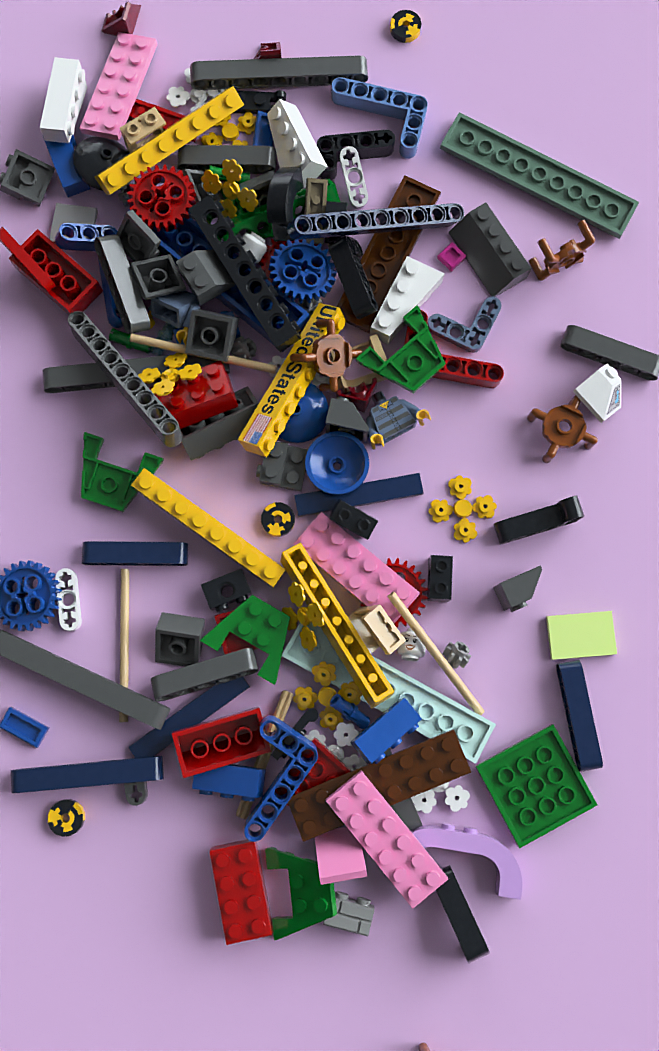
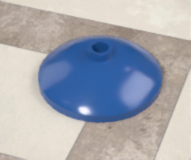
[279,383,329,443]
[305,431,369,495]

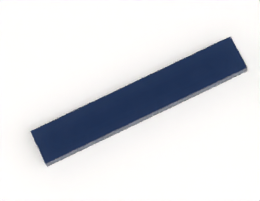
[294,473,424,517]
[128,677,250,758]

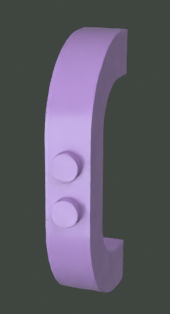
[384,823,523,900]

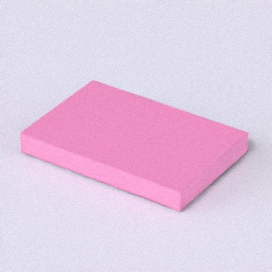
[315,827,367,885]

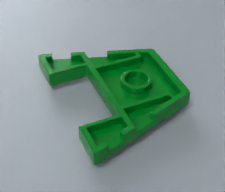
[356,305,446,394]
[81,432,164,512]
[201,595,290,685]
[265,847,337,940]

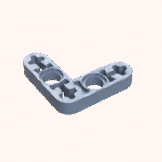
[427,296,502,353]

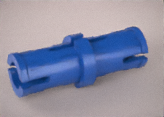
[330,694,370,729]

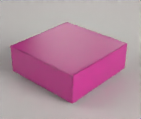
[437,242,466,272]

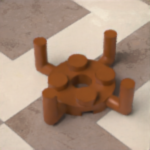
[529,220,595,281]
[290,319,363,392]
[527,395,598,463]

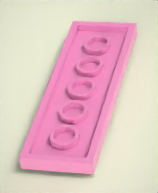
[79,32,157,141]
[294,512,420,623]
[326,770,448,908]

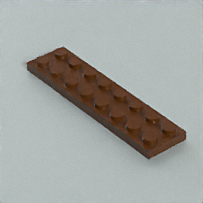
[337,175,441,334]
[288,729,471,842]

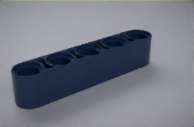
[82,541,188,566]
[556,660,603,772]

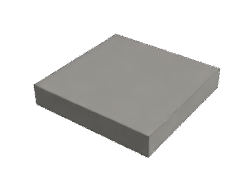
[50,203,98,244]

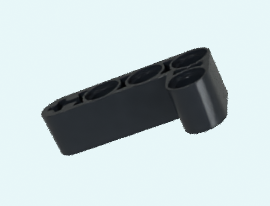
[317,130,395,181]
[328,236,378,320]
[493,496,584,545]
[436,865,490,964]

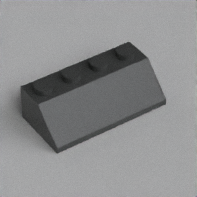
[449,202,532,297]
[180,386,259,460]

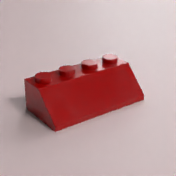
[172,707,272,778]

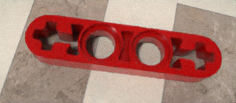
[0,227,56,293]

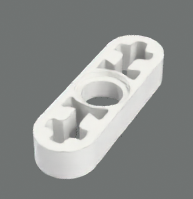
[339,146,368,208]
[55,568,82,631]

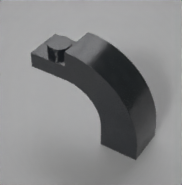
[267,167,304,241]

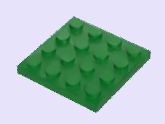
[475,724,598,848]

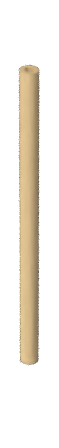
[130,334,277,374]
[119,569,129,722]
[387,592,485,715]

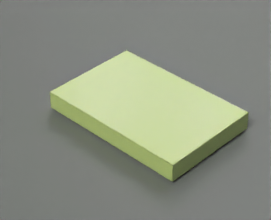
[546,611,617,660]

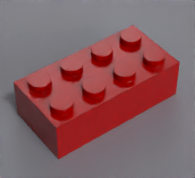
[9,229,103,315]
[149,361,238,429]
[209,839,273,945]

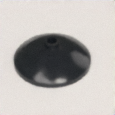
[73,136,131,191]

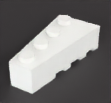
[40,57,88,143]
[267,99,327,190]
[370,256,445,344]

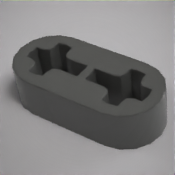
[124,781,148,806]

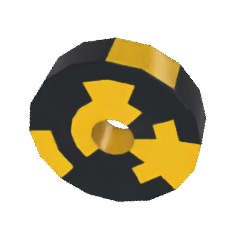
[390,10,422,43]
[261,502,295,537]
[48,799,85,837]

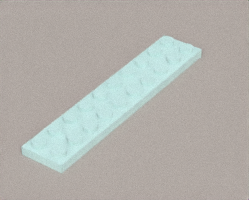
[282,623,496,764]

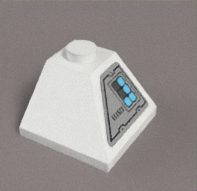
[573,364,621,423]

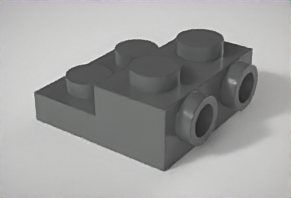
[0,149,55,206]
[116,210,161,262]
[256,441,308,492]

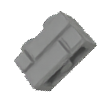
[323,891,375,936]

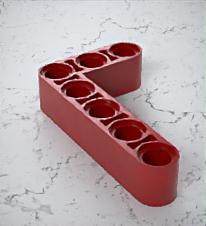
[404,310,504,388]

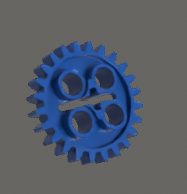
[268,239,337,304]
[0,560,62,631]

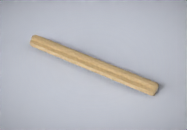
[236,690,293,819]

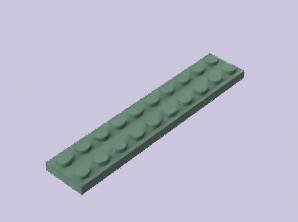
[440,112,639,239]

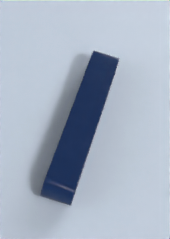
[11,756,164,793]

